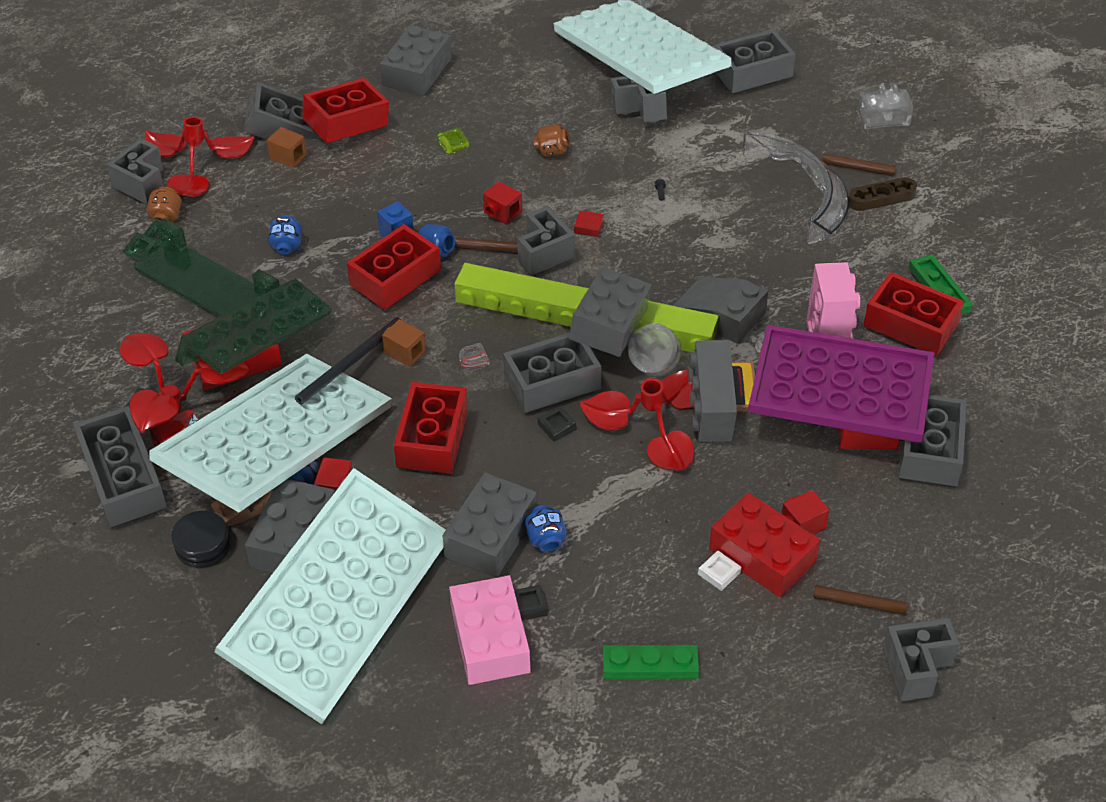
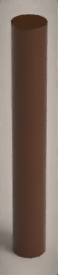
[822,153,896,175]
[455,237,518,253]
[813,585,908,614]

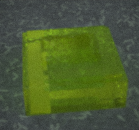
[437,127,469,154]

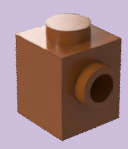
[266,127,307,168]
[382,319,426,367]

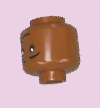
[533,124,570,157]
[146,187,182,225]

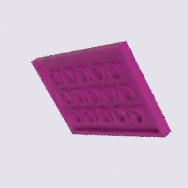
[748,325,934,443]

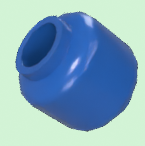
[418,224,455,258]

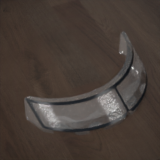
[742,131,849,244]

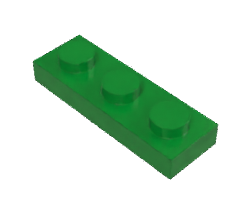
[908,254,973,315]
[603,645,699,679]

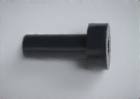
[654,179,666,201]

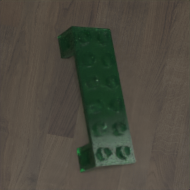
[134,218,283,319]
[175,278,332,374]

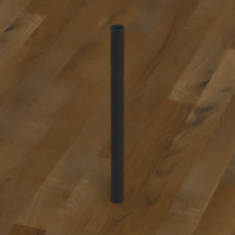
[295,317,401,405]

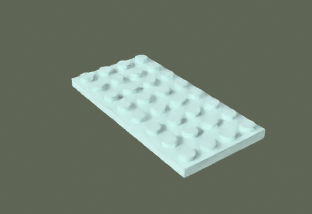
[554,0,731,94]
[149,354,392,512]
[215,468,445,724]

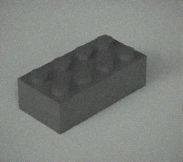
[73,406,167,527]

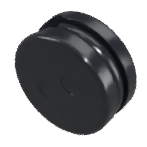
[171,510,230,568]

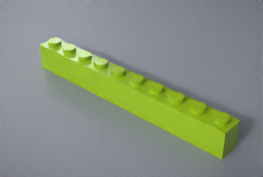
[454,263,719,352]

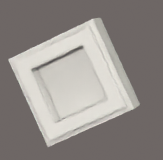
[698,551,741,591]

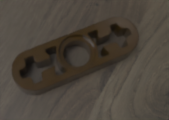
[849,177,917,211]

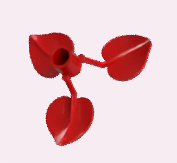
[145,117,254,197]
[120,333,249,434]
[580,369,694,471]

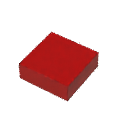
[574,210,604,237]

